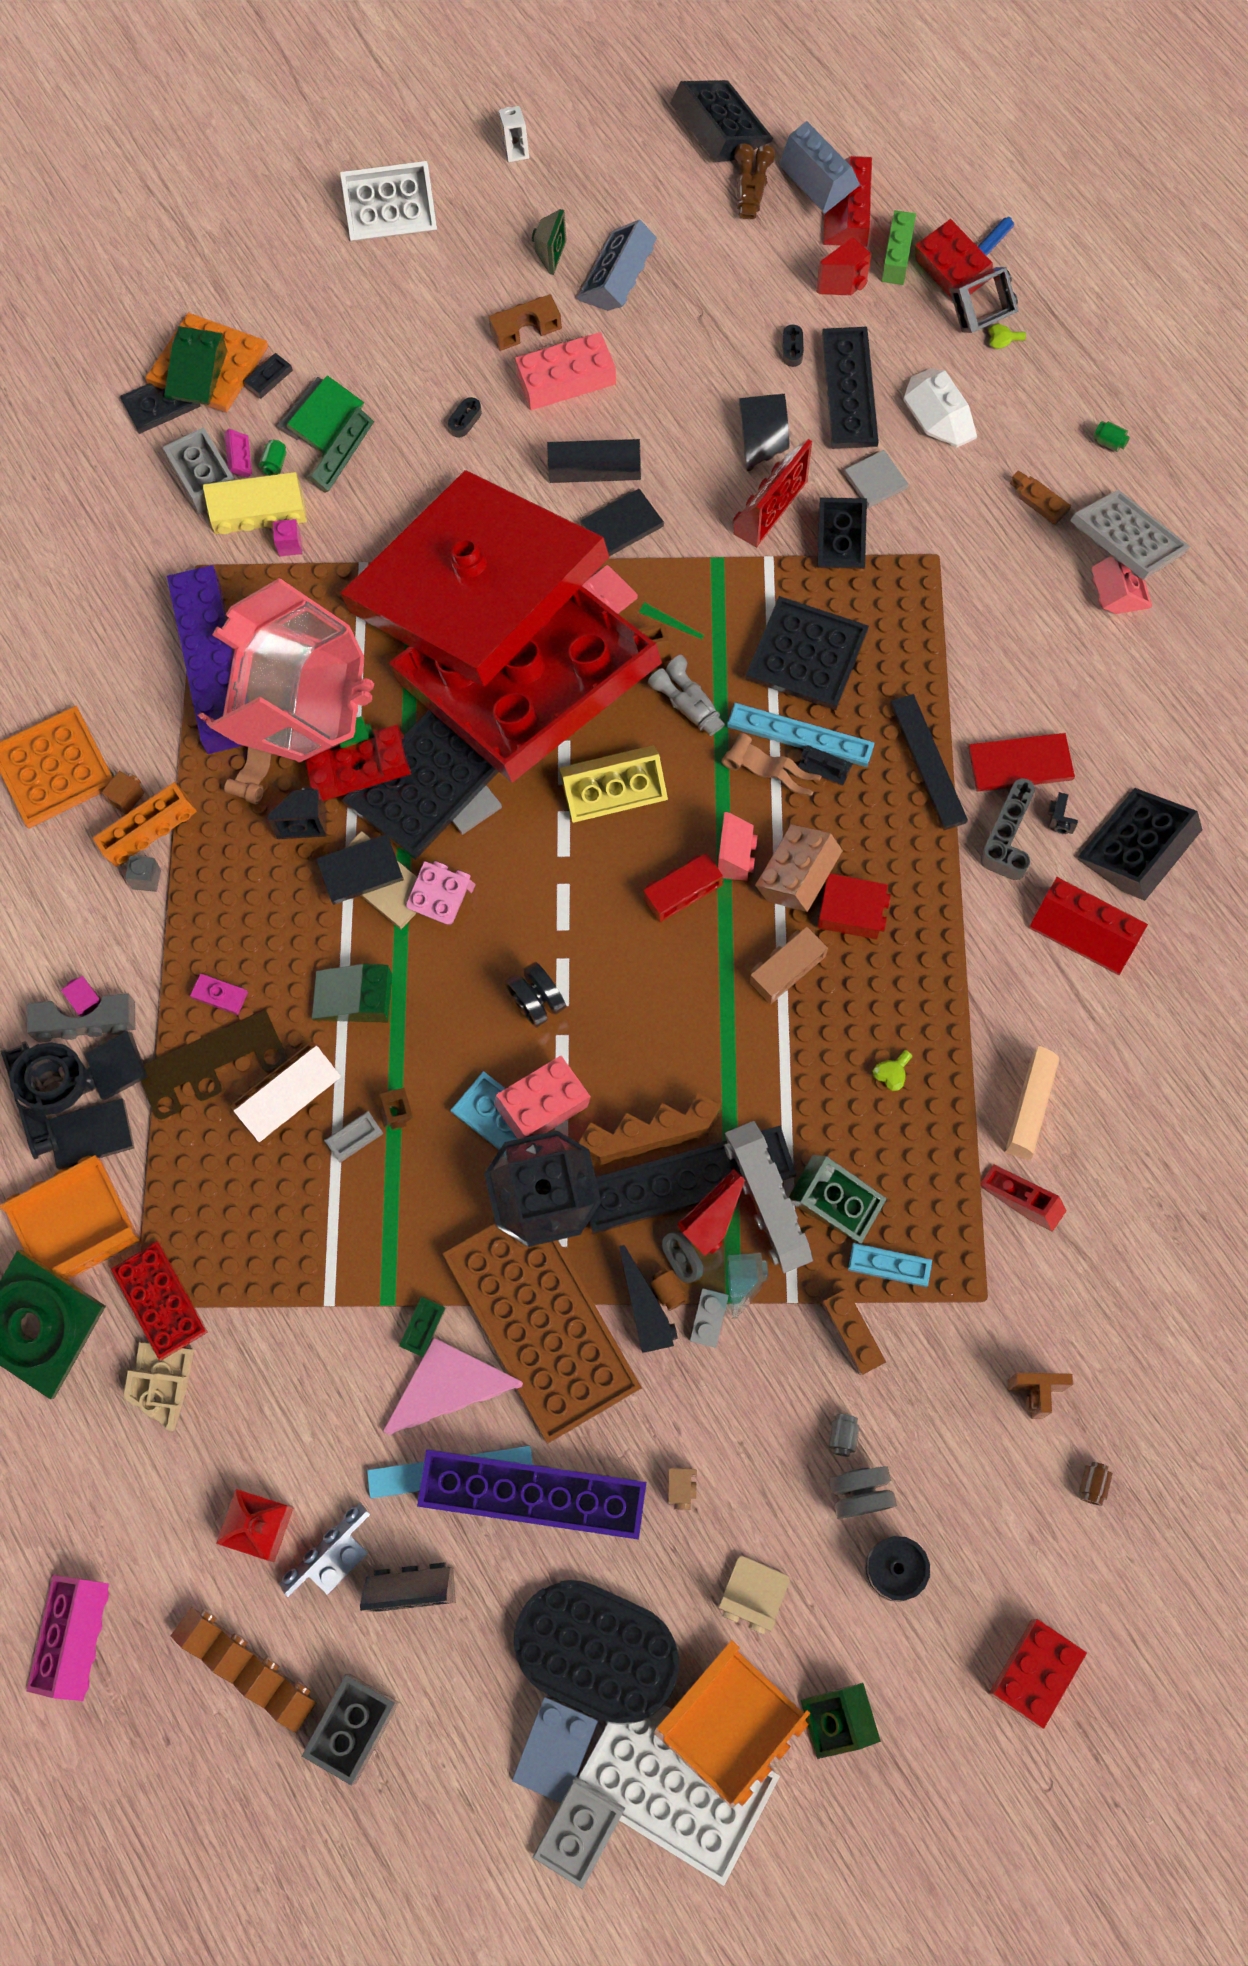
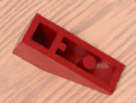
[981,1164,1067,1232]

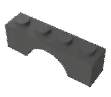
[27,993,136,1042]

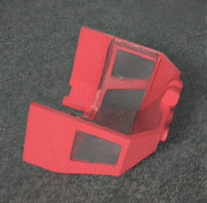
[198,578,374,762]

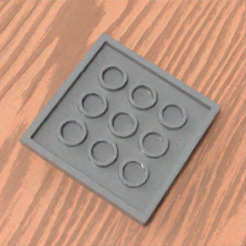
[1070,489,1190,580]

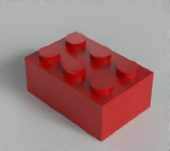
[915,218,993,299]
[988,1619,1087,1729]

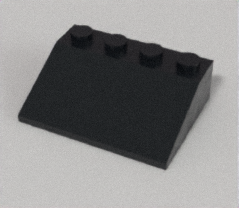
[670,80,773,162]
[1077,788,1203,901]

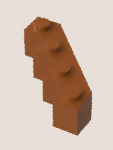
[579,1093,721,1165]
[170,1607,317,1733]

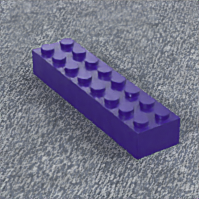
[167,565,246,754]
[417,1450,647,1540]

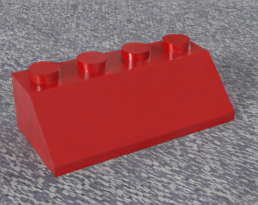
[823,156,872,247]
[1029,877,1148,975]

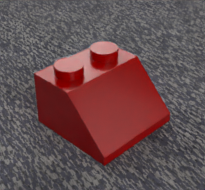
[816,237,871,296]

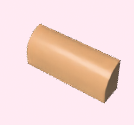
[1005,1046,1059,1160]

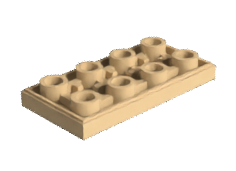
[344,831,418,929]

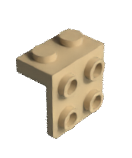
[718,1556,790,1635]

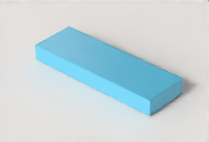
[848,1243,932,1288]

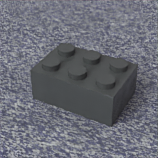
[302,1674,399,1786]

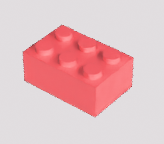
[494,1056,591,1139]

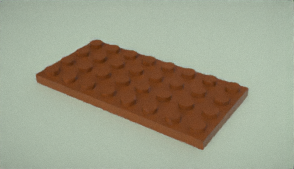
[443,1224,642,1444]

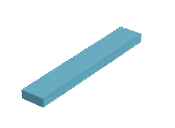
[727,703,875,767]
[367,1446,533,1499]

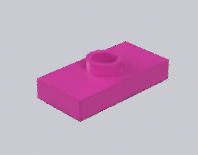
[225,428,252,478]
[190,974,248,1015]

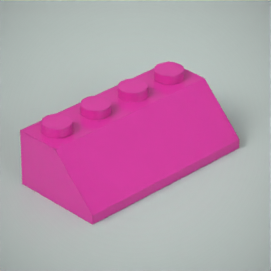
[26,1575,109,1701]

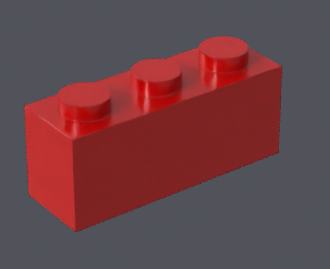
[643,853,723,923]

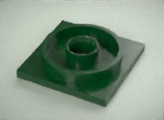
[0,1250,106,1400]

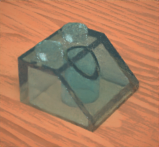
[727,1253,768,1319]

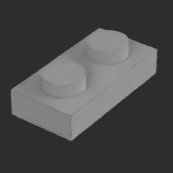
[690,1288,729,1348]

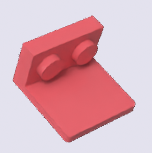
[582,565,638,614]

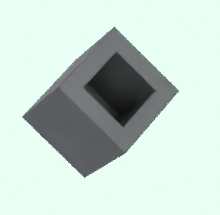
[125,856,161,892]

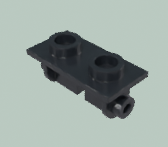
[798,745,853,786]

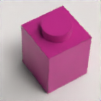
[273,519,302,557]
[61,976,101,1017]

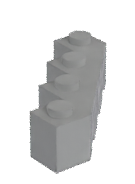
[724,1121,813,1273]

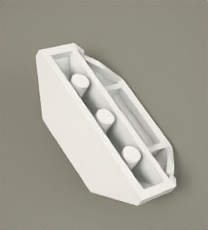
[903,368,977,448]

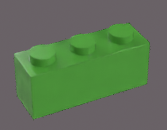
[882,210,916,285]

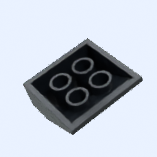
[360,1562,456,1612]

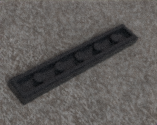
[890,694,968,830]

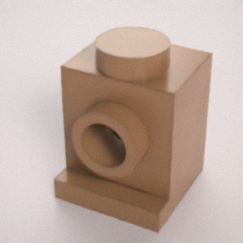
[668,1468,697,1510]

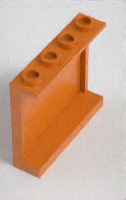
[0,1155,141,1280]
[654,1640,810,1808]

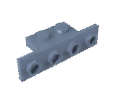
[279,1502,370,1597]

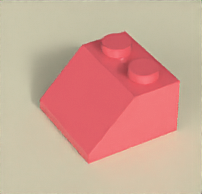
[1091,555,1153,614]
[718,812,758,881]

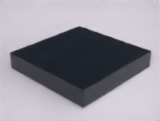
[85,1031,148,1100]

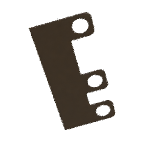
[141,1010,287,1120]

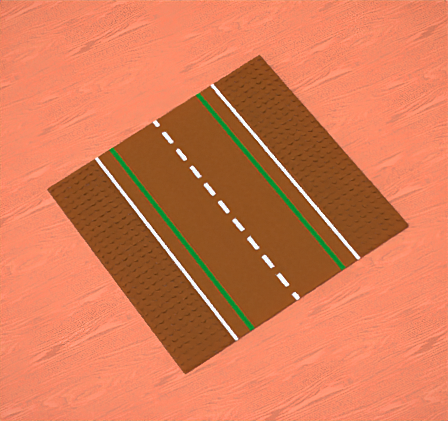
[141,554,988,1308]

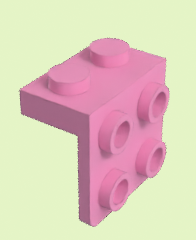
[407,861,476,925]

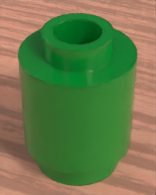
[1093,421,1130,452]
[259,439,287,476]

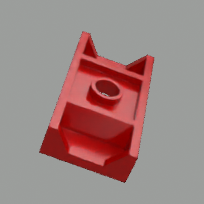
[306,724,411,801]

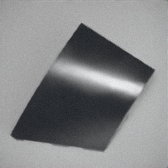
[739,393,790,471]

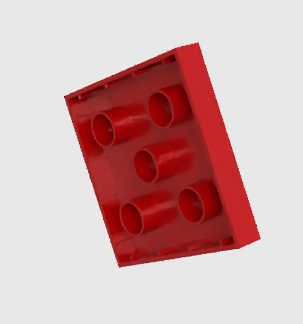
[340,470,609,687]
[389,586,662,783]

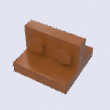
[1008,1373,1073,1419]

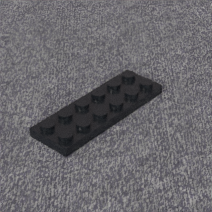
[822,326,879,449]

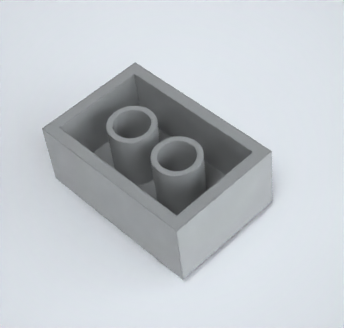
[162,427,235,514]

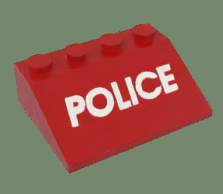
[733,439,812,548]

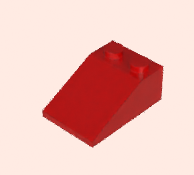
[677,1169,745,1256]

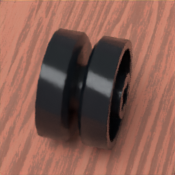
[505,961,566,1028]
[865,1536,930,1602]

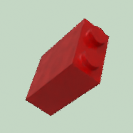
[818,874,891,939]

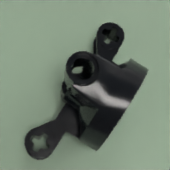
[1,1041,97,1160]

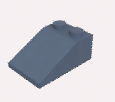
[512,1696,598,1803]

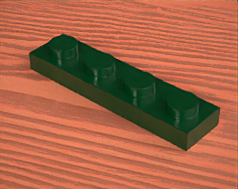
[307,406,375,493]

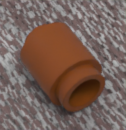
[650,1269,687,1311]

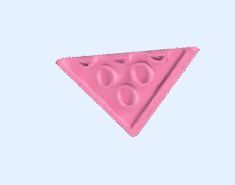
[383,1338,523,1435]

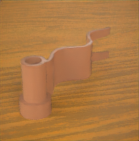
[224,729,285,804]
[722,733,822,796]

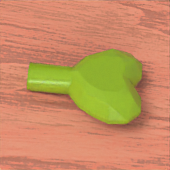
[989,323,1026,349]
[873,1050,912,1091]

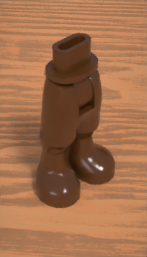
[734,143,776,219]

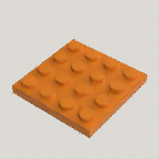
[145,312,268,413]
[0,705,113,829]

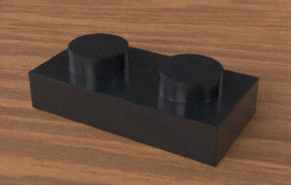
[244,353,293,399]

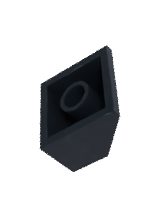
[268,787,327,839]

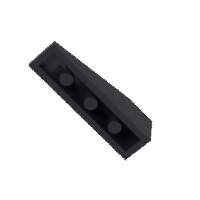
[619,1245,678,1353]

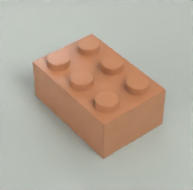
[755,825,843,912]

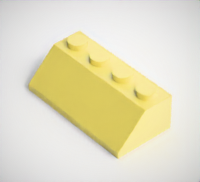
[203,472,307,534]
[559,745,668,823]

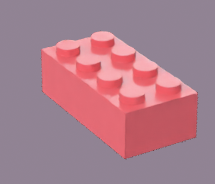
[515,332,616,410]

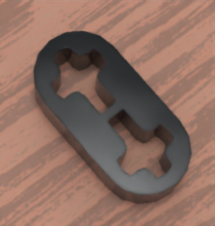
[782,324,804,367]
[448,397,482,438]

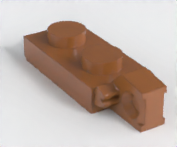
[1010,470,1071,525]

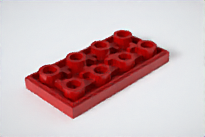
[968,733,1075,792]
[111,1241,208,1361]

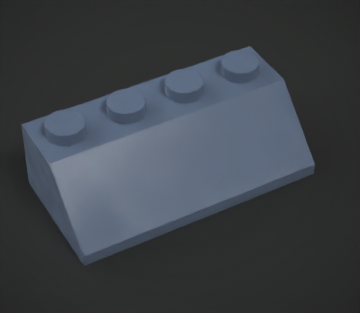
[779,121,860,214]
[577,219,657,311]

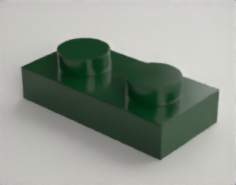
[399,1297,446,1357]

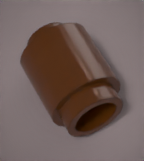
[1079,1462,1113,1506]

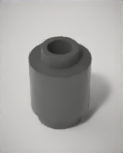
[829,1414,860,1457]

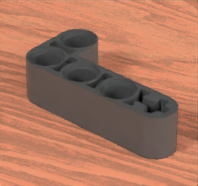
[981,778,1035,880]

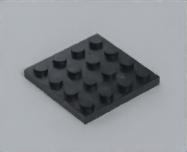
[746,596,869,710]

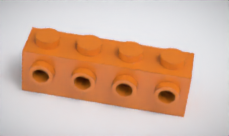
[93,782,197,867]

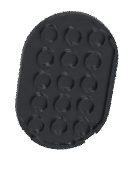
[514,1580,679,1725]

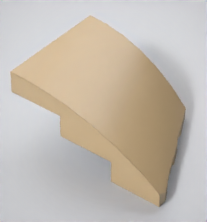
[124,1342,194,1431]

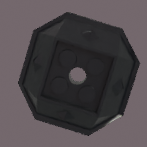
[484,1130,601,1247]

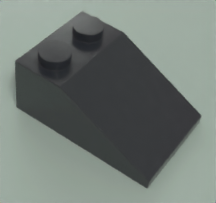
[818,497,867,569]

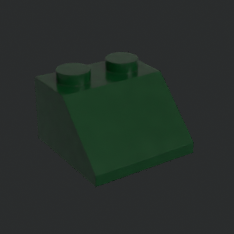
[800,1683,881,1759]

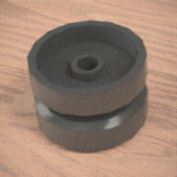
[828,1466,897,1519]

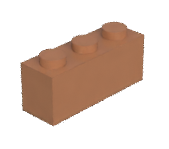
[750,927,828,1005]

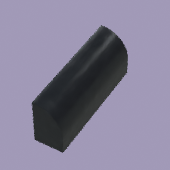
[547,439,641,483]

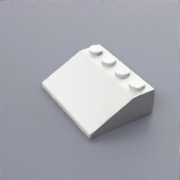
[340,161,437,241]

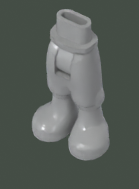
[648,655,725,736]

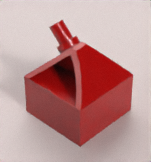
[216,1489,294,1562]

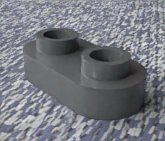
[662,1231,703,1283]

